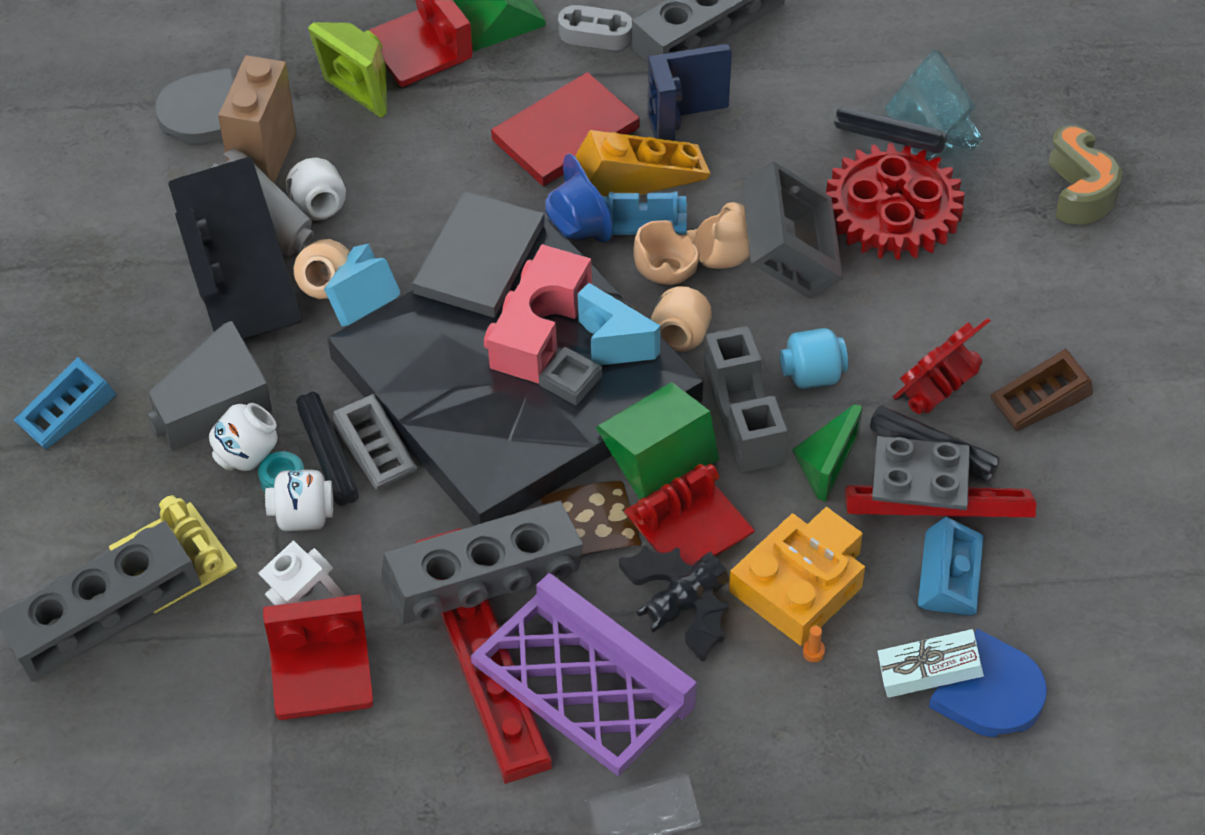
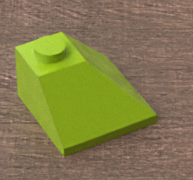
[308,22,387,118]

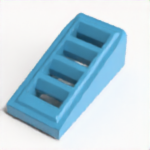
[14,357,117,450]

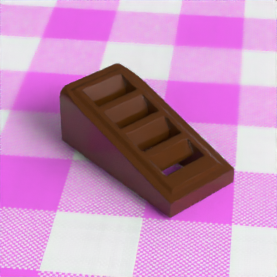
[990,348,1093,431]

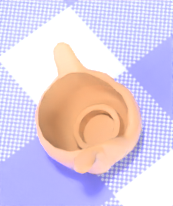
[679,202,750,269]

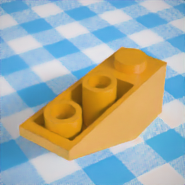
[575,130,711,196]

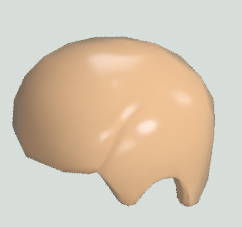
[633,220,700,285]

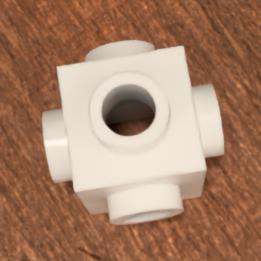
[258,540,344,605]

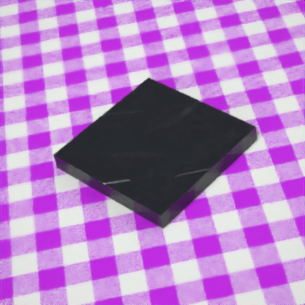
[327,216,703,526]

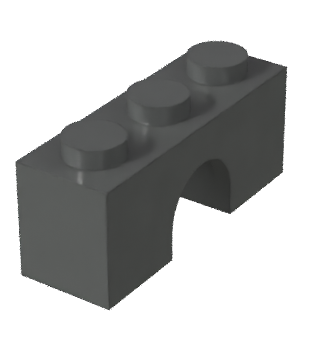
[704,326,788,473]

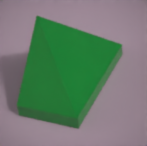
[792,404,863,502]

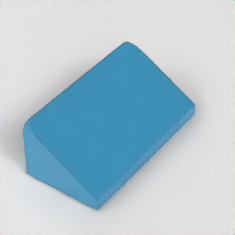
[918,516,984,616]

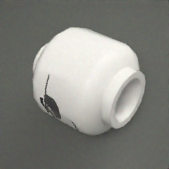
[286,157,346,221]

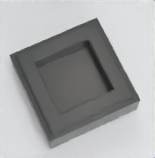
[539,347,602,406]

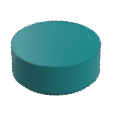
[258,451,304,492]

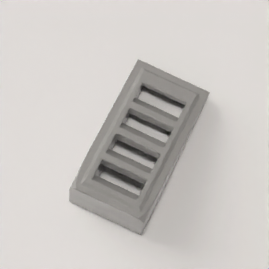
[332,394,417,490]

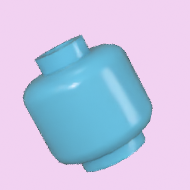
[779,328,848,389]

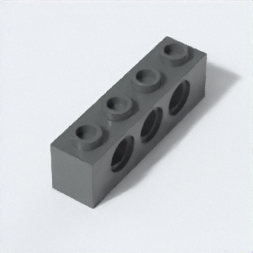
[632,0,785,63]
[381,501,583,625]
[0,520,201,682]

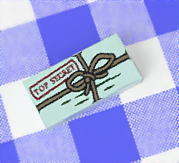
[878,629,984,698]

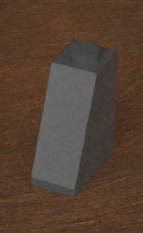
[146,321,272,451]

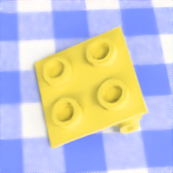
[109,495,237,614]

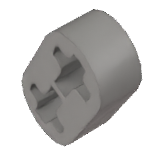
[558,5,632,50]

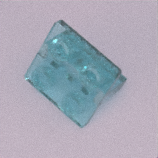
[885,50,983,161]

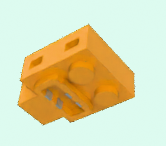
[729,507,865,646]

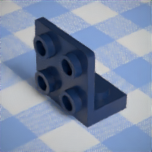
[647,44,732,141]

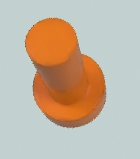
[803,626,825,662]

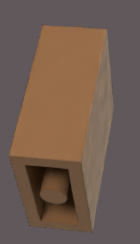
[218,55,297,183]

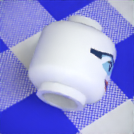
[209,403,278,471]
[265,470,333,531]

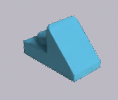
[324,243,400,327]
[578,283,660,365]

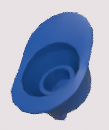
[545,153,613,243]

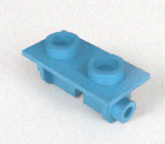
[602,191,687,235]

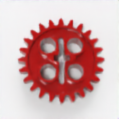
[826,143,965,260]

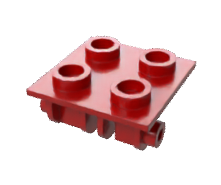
[892,318,991,414]
[624,464,755,565]

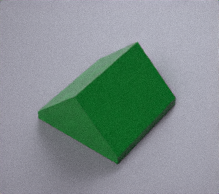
[453,0,546,52]
[595,382,720,500]

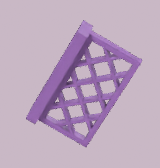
[471,573,697,777]

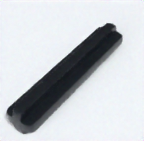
[834,107,947,154]
[296,391,359,506]
[870,406,1000,481]

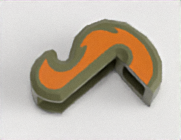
[1049,125,1123,225]

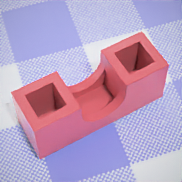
[484,244,592,384]

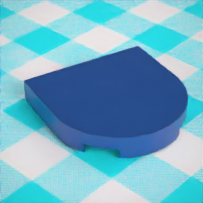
[929,628,1047,737]

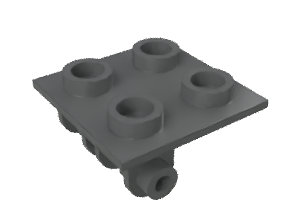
[872,436,969,510]

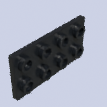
[168,157,302,340]

